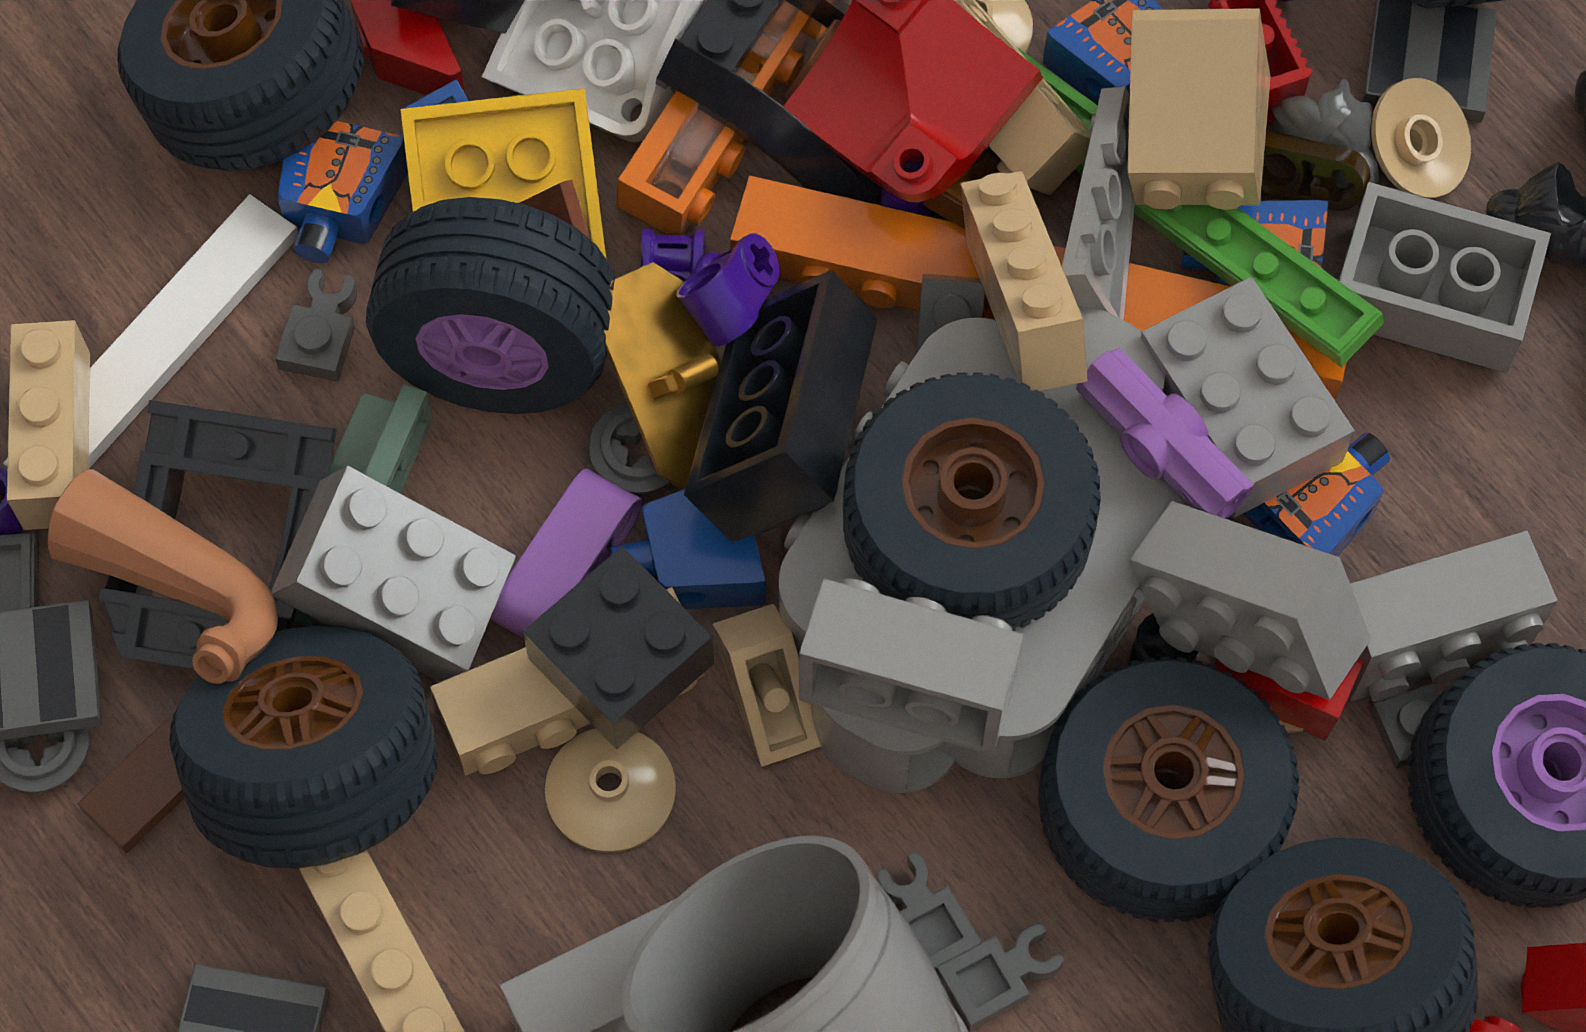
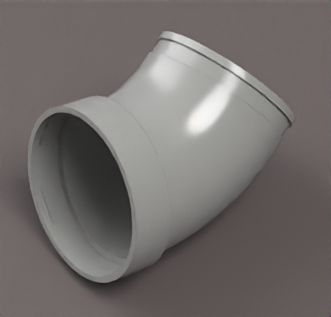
[621,836,968,1032]

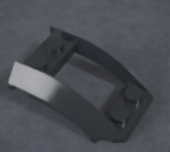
[655,0,881,204]
[98,400,337,669]

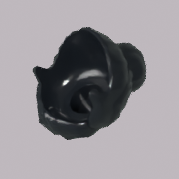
[1485,161,1586,269]

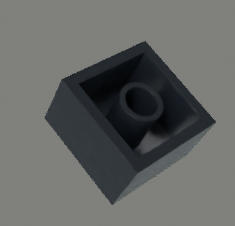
[523,546,714,750]

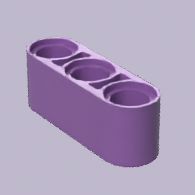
[490,468,642,639]

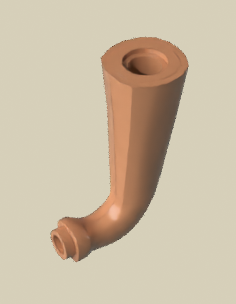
[48,469,278,684]

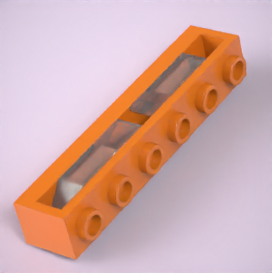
[616,1,826,235]

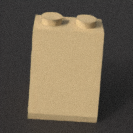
[1128,8,1270,210]

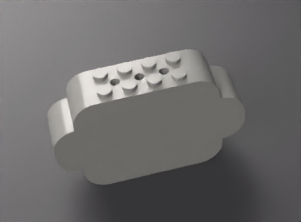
[779,306,1188,793]

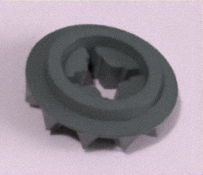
[589,402,672,498]
[0,728,92,796]

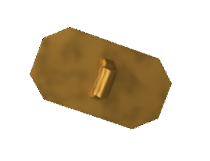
[603,262,721,490]

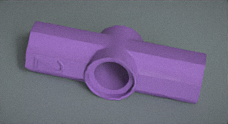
[1076,347,1254,519]

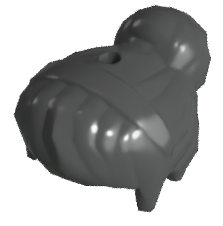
[1271,79,1380,196]

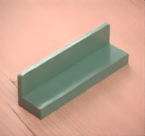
[292,384,433,627]

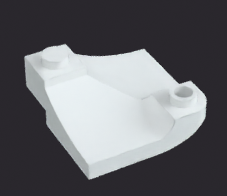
[482,0,705,142]

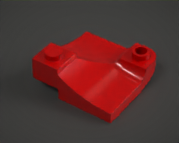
[783,0,1043,202]

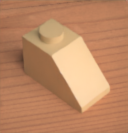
[712,604,821,767]

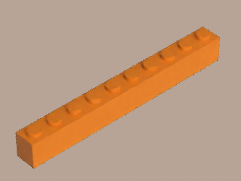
[730,175,1347,401]

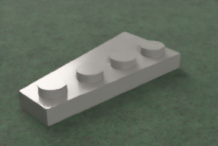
[1062,86,1135,320]

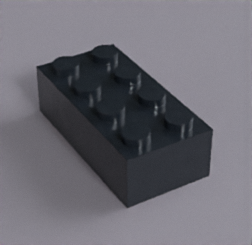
[684,269,878,543]

